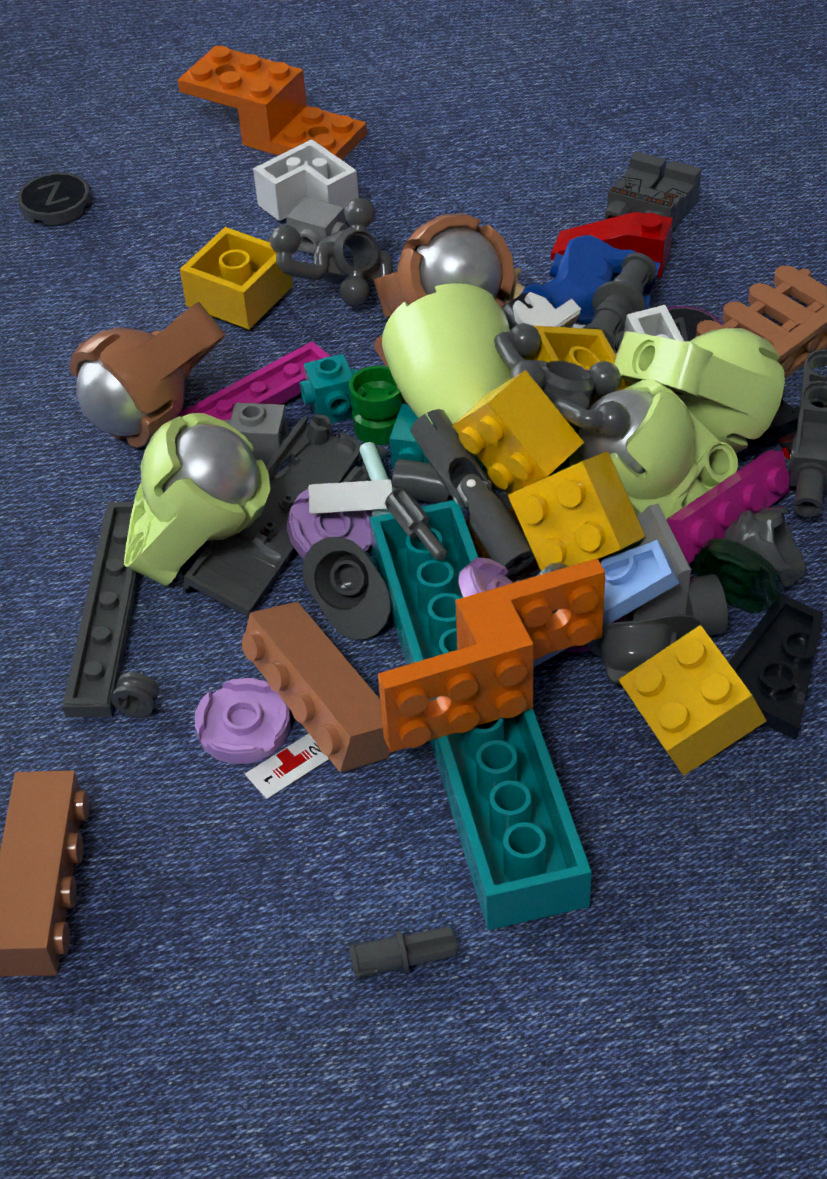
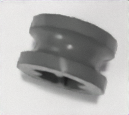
[111,672,160,718]

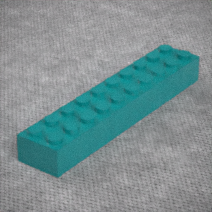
[369,500,592,930]

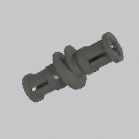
[583,252,657,350]

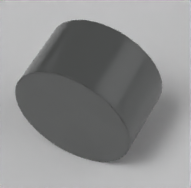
[685,574,728,636]

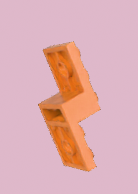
[177,45,367,160]
[378,558,605,753]

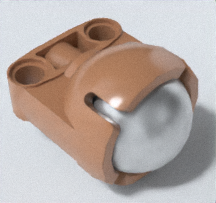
[373,213,515,317]
[70,302,226,448]

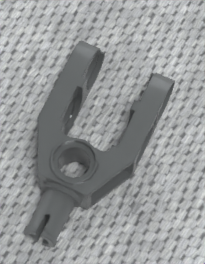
[788,349,827,517]

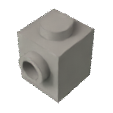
[286,196,348,254]
[225,403,289,464]

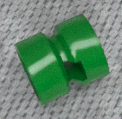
[349,365,405,445]

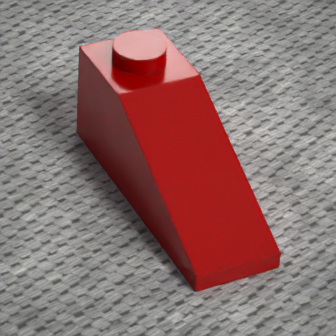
[550,212,673,278]

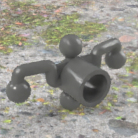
[269,198,393,306]
[494,323,630,438]

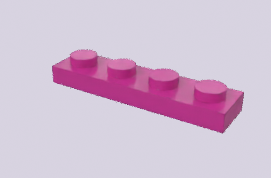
[179,341,331,421]
[667,450,790,563]

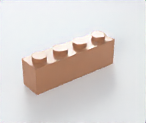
[242,602,390,773]
[0,770,89,977]

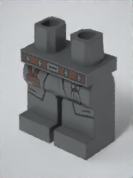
[605,151,702,231]

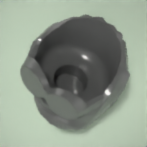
[724,506,806,588]

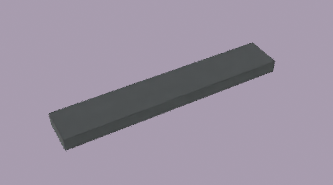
[62,502,140,717]

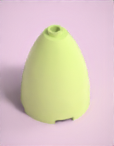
[382,283,511,455]

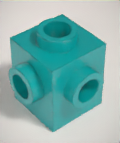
[299,354,358,423]

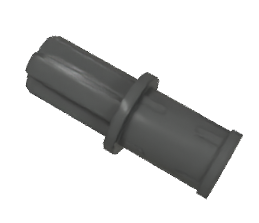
[349,927,458,980]

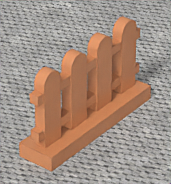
[696,265,827,379]

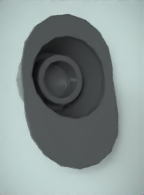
[302,536,391,640]
[587,614,700,684]

